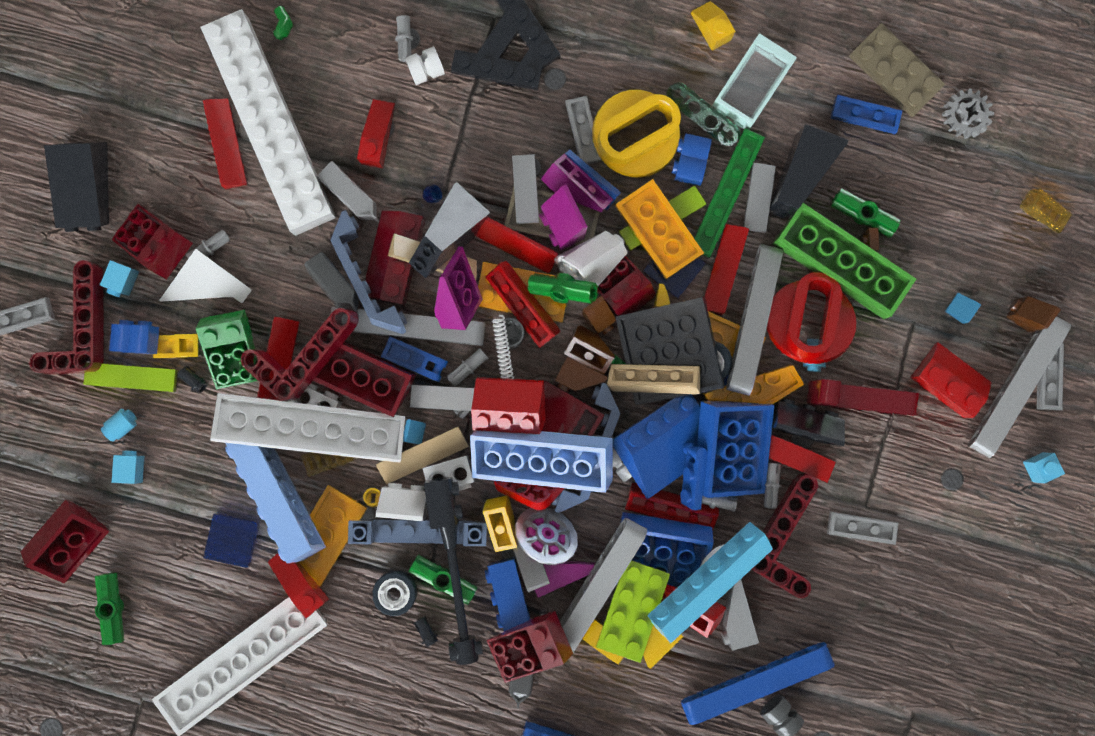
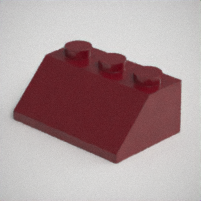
[20,499,109,584]

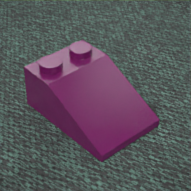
[539,184,587,251]
[434,247,483,330]

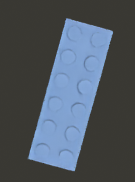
[470,430,613,493]
[225,443,326,564]

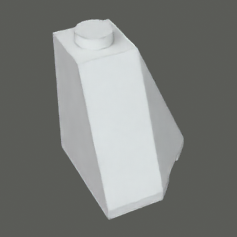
[554,231,628,286]

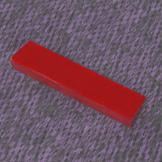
[203,98,247,189]
[476,217,558,273]
[705,224,749,315]
[485,261,561,348]
[257,316,300,401]
[625,483,719,531]

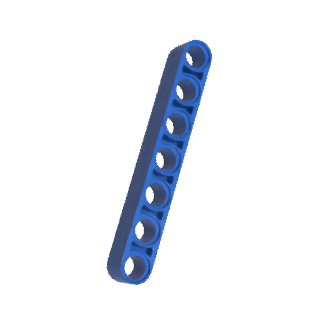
[681,642,835,725]

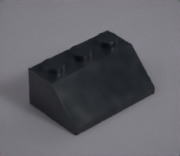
[772,398,845,446]

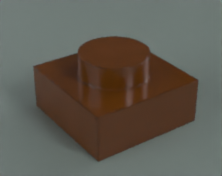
[860,228,879,252]

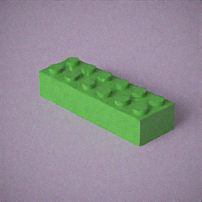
[772,203,916,319]

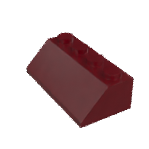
[365,210,425,307]
[313,337,416,418]

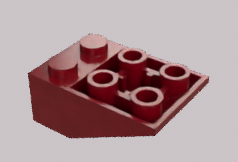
[111,204,193,280]
[597,255,656,316]
[542,381,604,436]
[486,611,573,683]

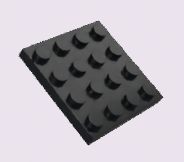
[616,296,725,405]

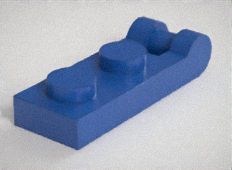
[381,337,448,382]
[680,442,707,510]

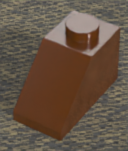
[582,296,616,335]
[1006,296,1061,332]
[564,324,615,375]
[555,356,608,393]

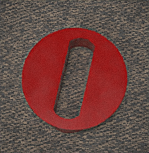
[766,272,856,364]

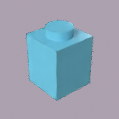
[100,260,139,298]
[111,450,145,484]
[1023,452,1065,484]

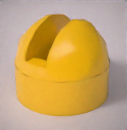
[363,488,381,507]

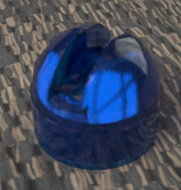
[422,185,442,203]

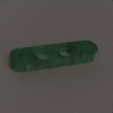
[666,82,740,146]

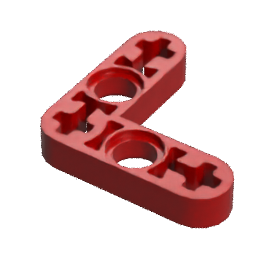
[493,480,565,510]

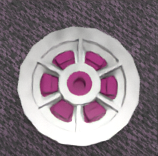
[515,507,578,565]

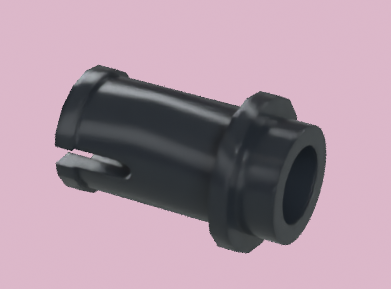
[177,366,208,394]
[413,616,438,647]

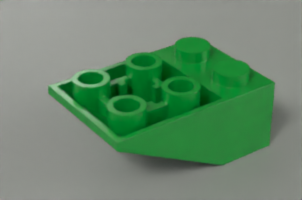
[195,309,258,389]

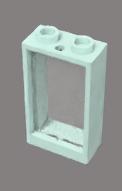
[712,33,797,130]

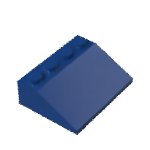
[612,394,700,499]
[697,401,774,498]
[620,512,714,587]

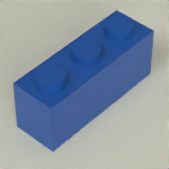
[485,557,531,631]

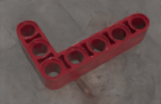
[29,260,104,375]
[241,308,359,400]
[807,379,919,416]
[752,474,818,598]

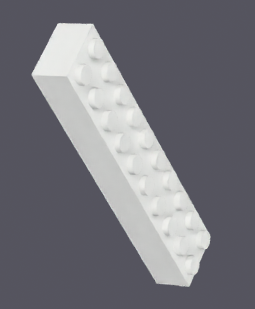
[201,9,336,236]

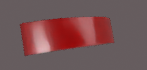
[769,435,836,483]

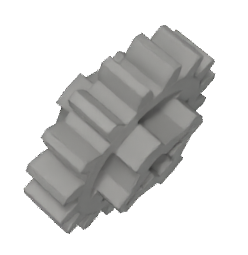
[942,89,994,139]

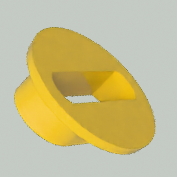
[592,90,681,178]

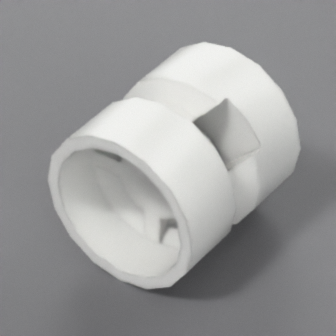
[405,46,445,85]

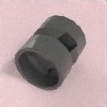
[495,318,525,349]
[760,694,804,736]

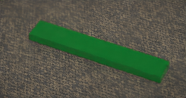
[694,128,765,258]

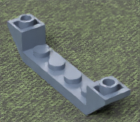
[331,210,407,334]
[552,383,620,513]
[348,519,487,546]

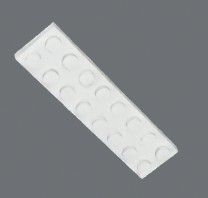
[211,393,405,462]
[152,597,328,736]

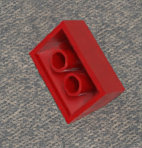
[910,342,992,418]
[471,377,546,434]

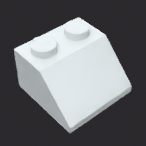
[376,483,428,521]

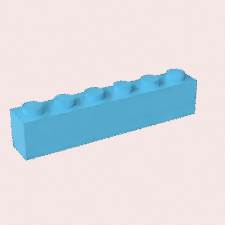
[647,522,773,643]

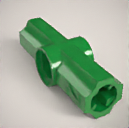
[831,188,901,238]
[528,273,598,303]
[408,554,478,605]
[95,573,124,645]

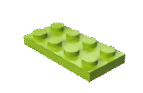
[596,560,670,663]

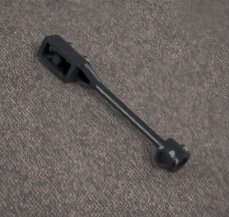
[424,477,483,665]

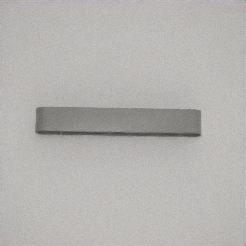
[726,244,783,396]
[331,307,486,346]
[968,316,1071,458]
[560,518,647,653]

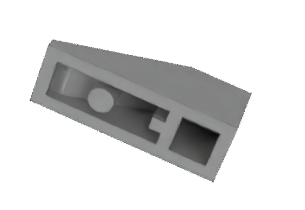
[721,579,759,651]

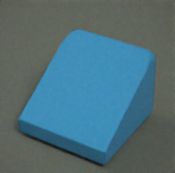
[945,293,981,324]
[403,419,426,444]

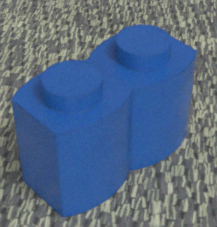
[672,133,712,186]
[109,320,159,354]

